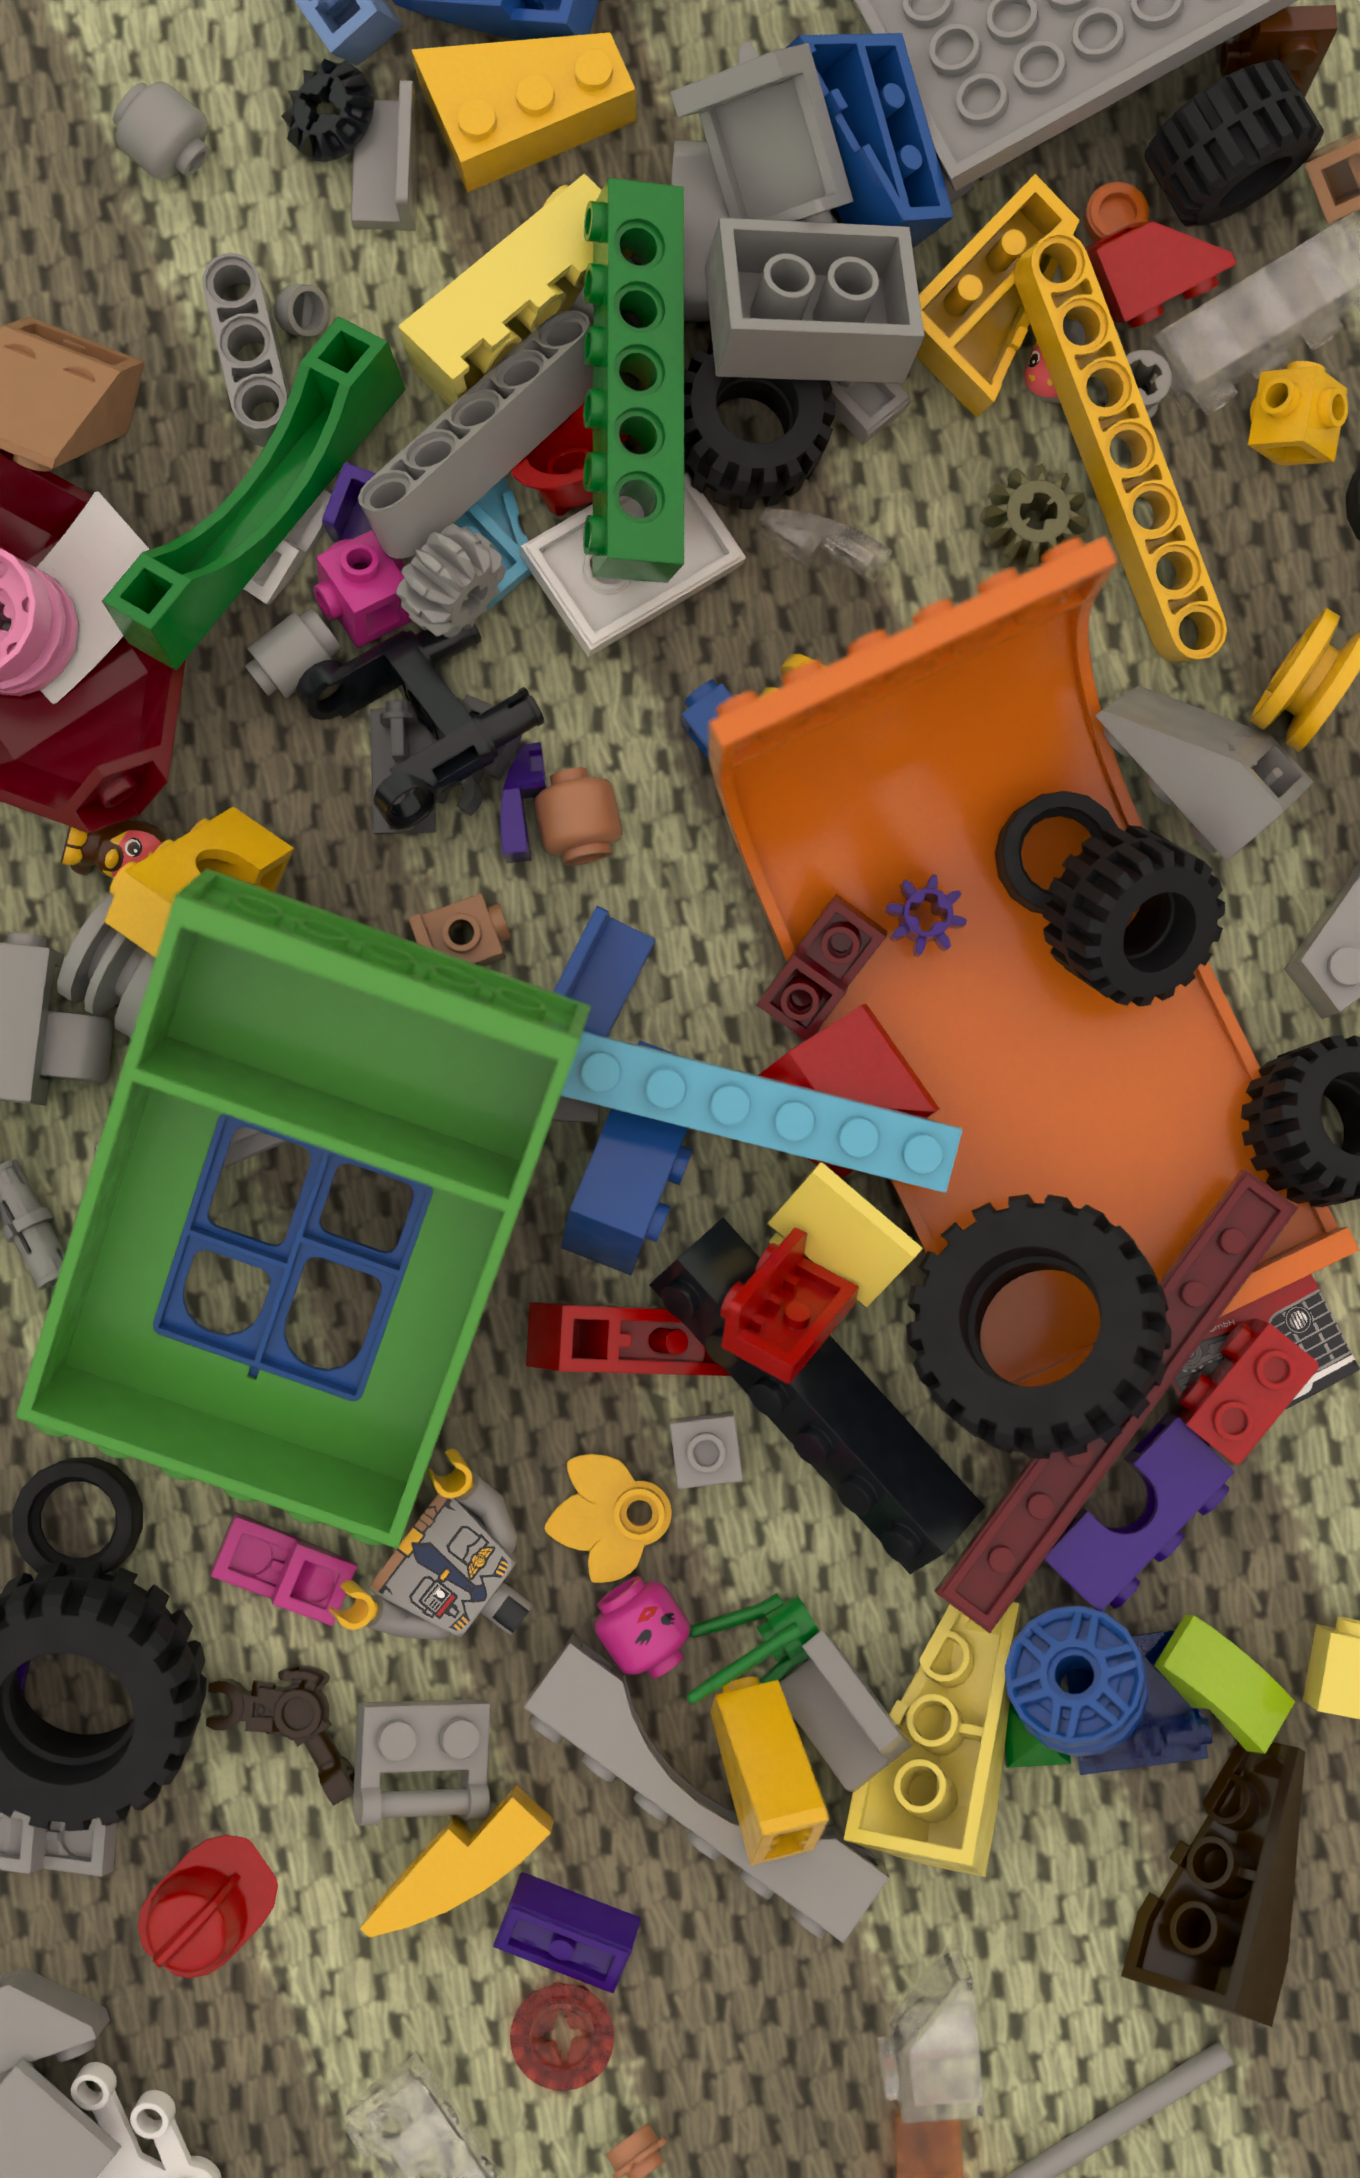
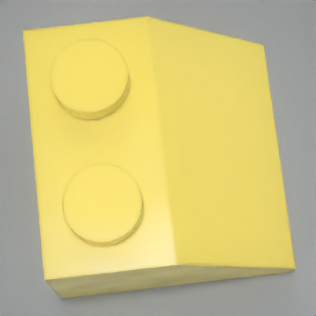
[766,1162,923,1308]

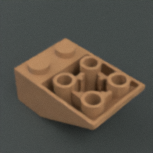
[0,317,145,471]

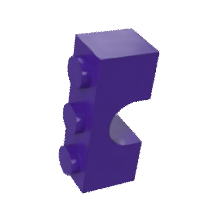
[1044,1413,1235,1612]

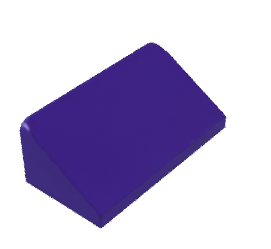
[493,1872,640,1993]

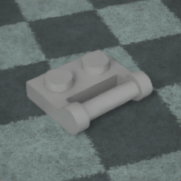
[353,1699,490,1826]

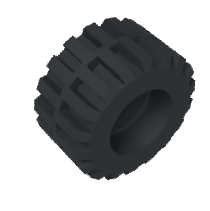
[1144,60,1324,227]
[684,340,835,510]
[1043,825,1225,1007]
[1241,1035,1360,1207]

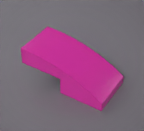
[210,1512,357,1626]

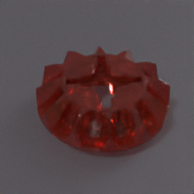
[510,1980,614,2091]

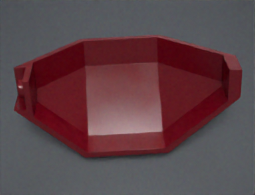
[0,449,186,833]

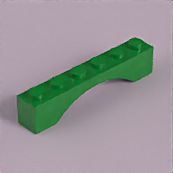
[102,316,406,671]

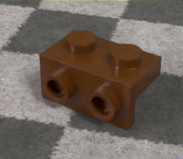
[1219,5,1338,97]

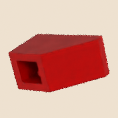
[1084,221,1236,328]

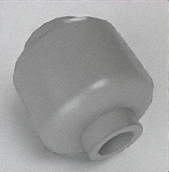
[113,82,209,181]

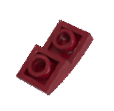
[757,894,888,1041]

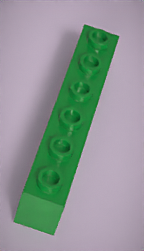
[583,178,684,583]

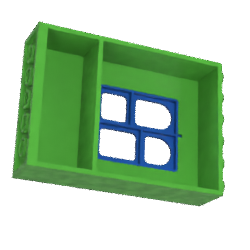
[15,868,591,1549]

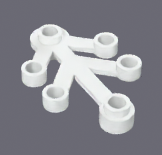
[71,2062,222,2178]

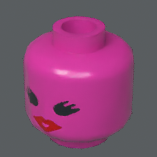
[594,1576,691,1678]

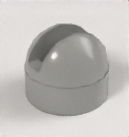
[273,284,329,337]

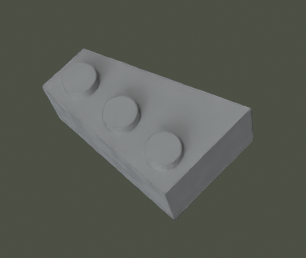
[1284,860,1360,1019]

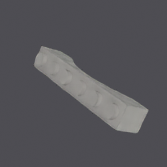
[524,1634,889,1943]

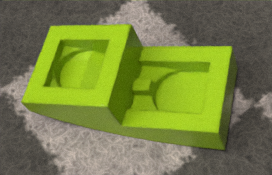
[1154,1614,1295,1754]

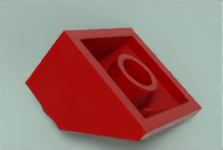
[758,1004,940,1179]

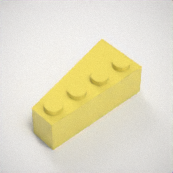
[398,174,635,407]

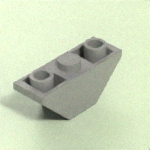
[0,1968,110,2083]

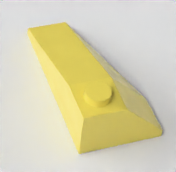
[843,1602,1021,1877]

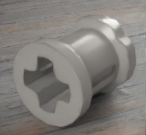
[1105,350,1172,418]

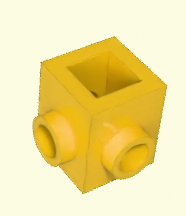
[1248,361,1348,466]

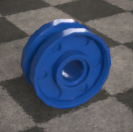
[1005,1606,1149,1757]

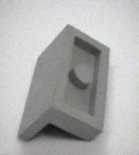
[351,80,420,231]
[780,1630,912,1792]

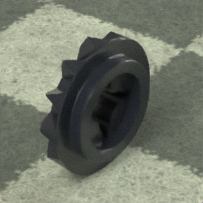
[282,58,374,162]

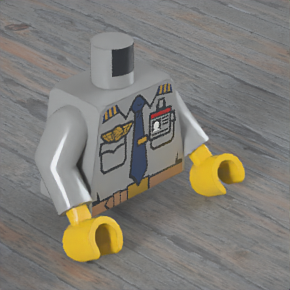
[329,1449,533,1640]

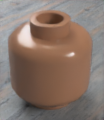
[534,767,623,866]

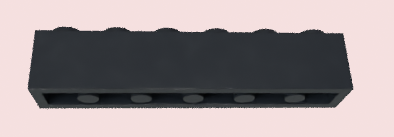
[649,1217,985,1574]

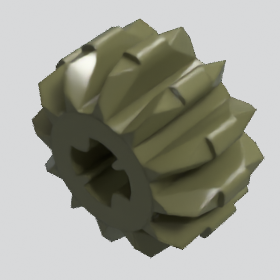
[980,463,1089,574]

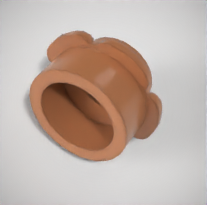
[606,2123,667,2178]

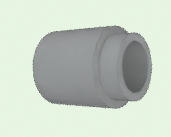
[245,607,342,699]

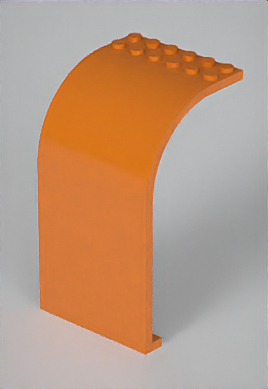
[708,536,1360,1387]

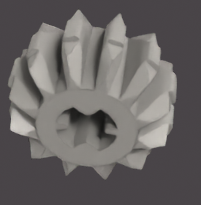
[396,523,506,639]

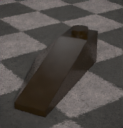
[1121,1742,1305,2027]

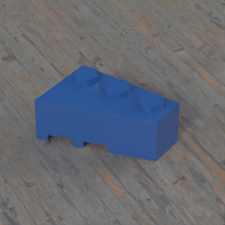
[561,1040,693,1276]

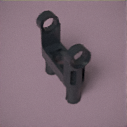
[296,623,545,829]

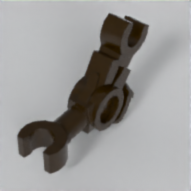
[206,1665,355,1806]

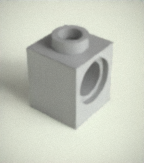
[670,1411,743,1489]

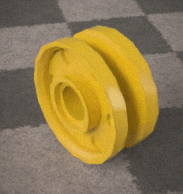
[1249,607,1360,752]

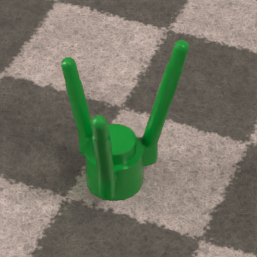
[687,1593,819,1704]

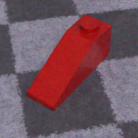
[526,1302,731,1376]

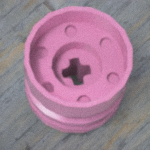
[0,548,79,696]

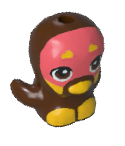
[60,819,166,878]

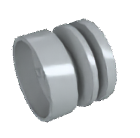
[57,893,156,1038]

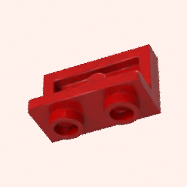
[720,1227,859,1384]
[1177,1319,1319,1464]

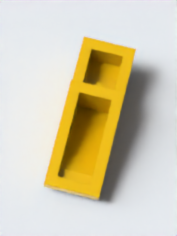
[360,1785,554,1938]

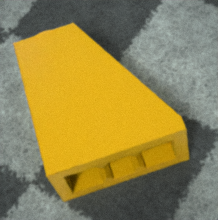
[710,1676,829,1866]

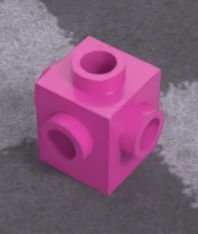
[313,530,412,648]

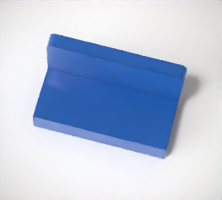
[553,905,656,1037]

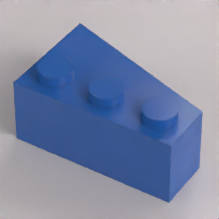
[786,33,954,249]

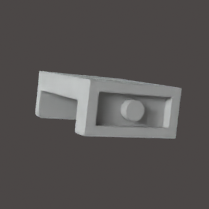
[670,43,854,223]
[0,932,64,1106]

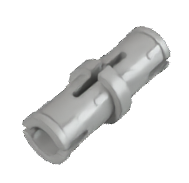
[0,1159,66,1291]

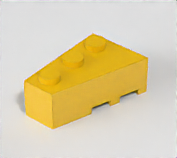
[411,32,637,192]
[916,174,1080,417]

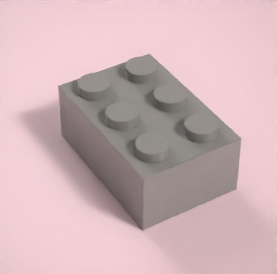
[705,218,924,383]

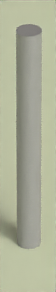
[1003,2041,1234,2178]

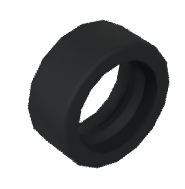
[995,791,1118,914]
[12,1457,143,1574]

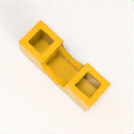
[104,806,294,958]

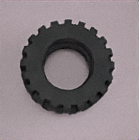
[906,1194,1172,1459]
[0,1561,207,1831]

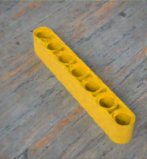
[1014,232,1227,663]

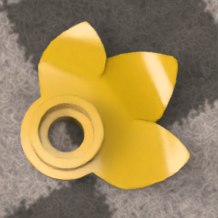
[544,1454,672,1583]

